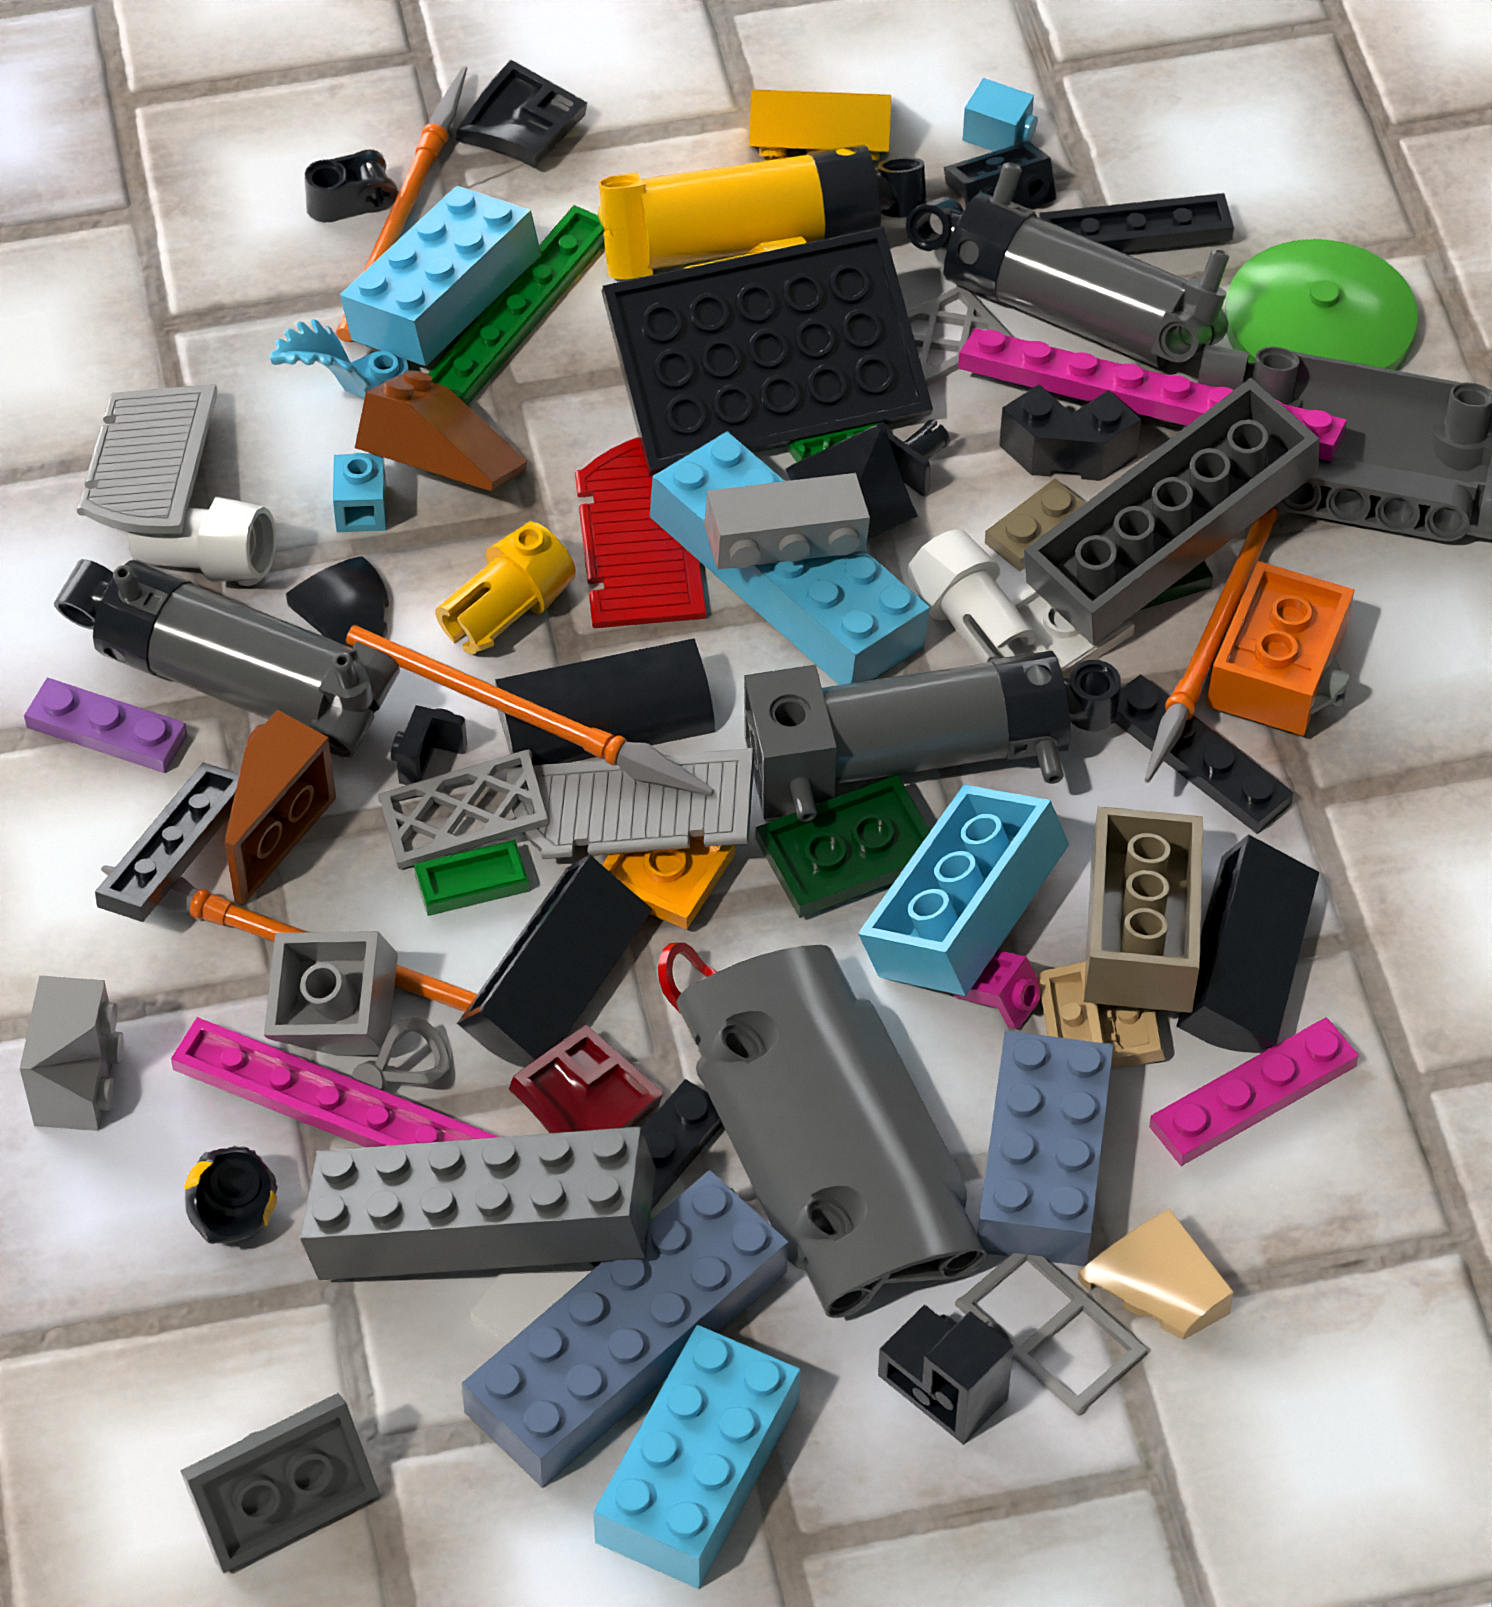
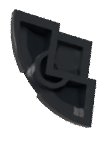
[286,556,389,648]

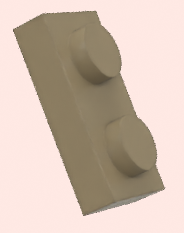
[985,479,1086,571]

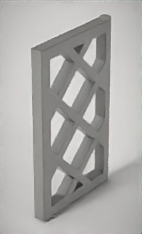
[907,286,1012,386]
[378,749,549,869]

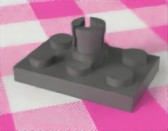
[180,1393,380,1573]

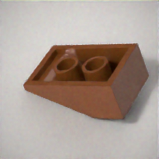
[355,371,527,491]
[224,710,336,906]

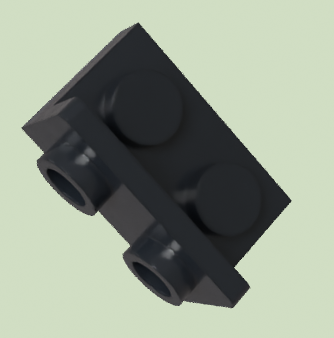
[943,141,1057,209]

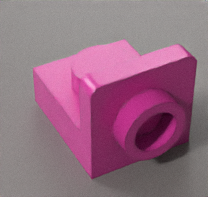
[954,950,1041,1029]

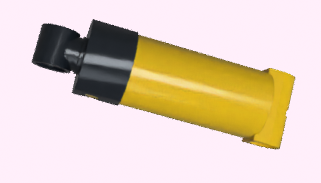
[598,145,927,279]

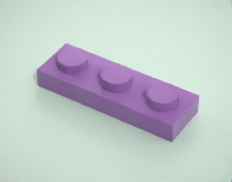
[24,677,187,773]

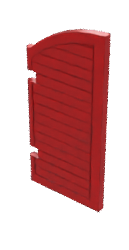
[575,437,706,628]

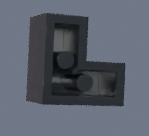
[878,1304,1014,1445]

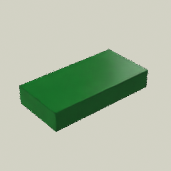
[414,840,529,916]

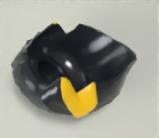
[184,1146,278,1245]

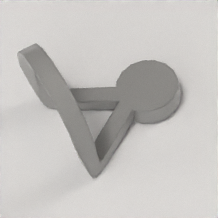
[352,1017,450,1091]

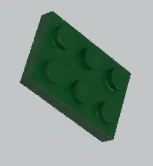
[755,774,930,918]

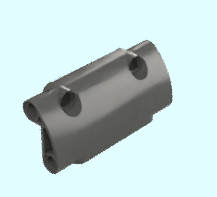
[1198,344,1492,541]
[677,945,987,1318]

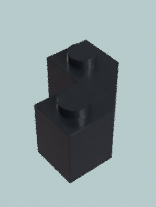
[999,384,1141,481]

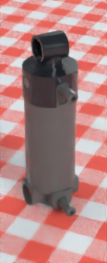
[905,163,1229,368]
[54,559,400,758]

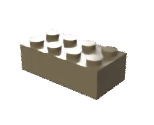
[1084,806,1203,1013]

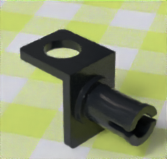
[887,419,950,496]

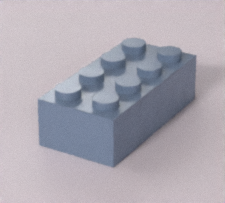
[978,1031,1114,1266]

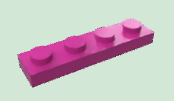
[1149,1017,1359,1166]

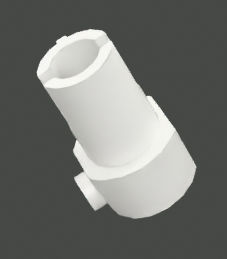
[128,497,276,586]
[907,529,1036,664]

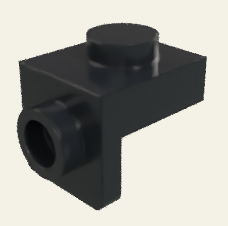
[391,705,467,785]

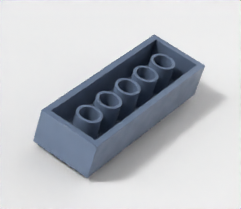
[462,1170,789,1488]

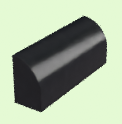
[495,638,715,767]
[1176,834,1320,1052]
[457,855,653,1068]

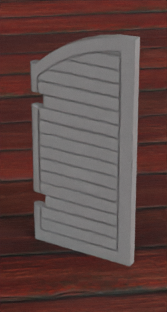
[77,384,218,534]
[506,748,755,859]

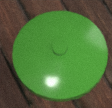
[1225,239,1418,371]

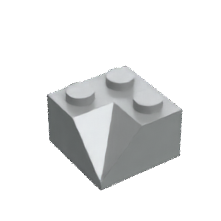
[264,931,398,1056]
[19,975,124,1131]

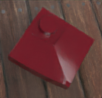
[509,1025,664,1133]

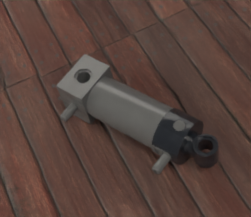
[744,650,1121,822]

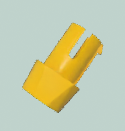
[435,521,576,655]

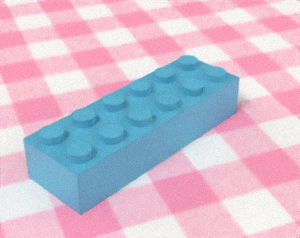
[650,432,930,685]

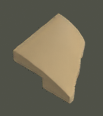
[1078,1209,1234,1340]

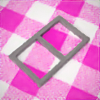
[955,1253,1147,1415]

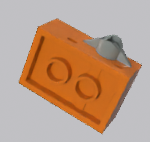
[1206,561,1355,736]

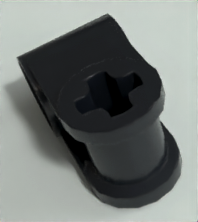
[304,149,399,223]

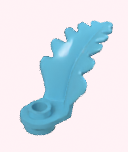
[270,319,409,398]

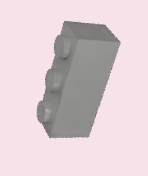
[704,473,870,570]

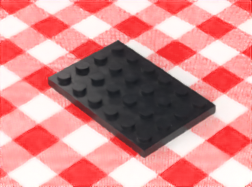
[601,227,933,475]

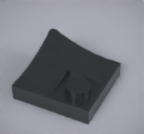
[456,59,587,167]
[785,422,918,541]

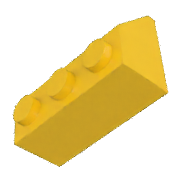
[749,89,892,160]

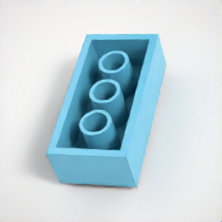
[340,186,541,366]
[858,785,1069,996]
[593,1325,800,1589]

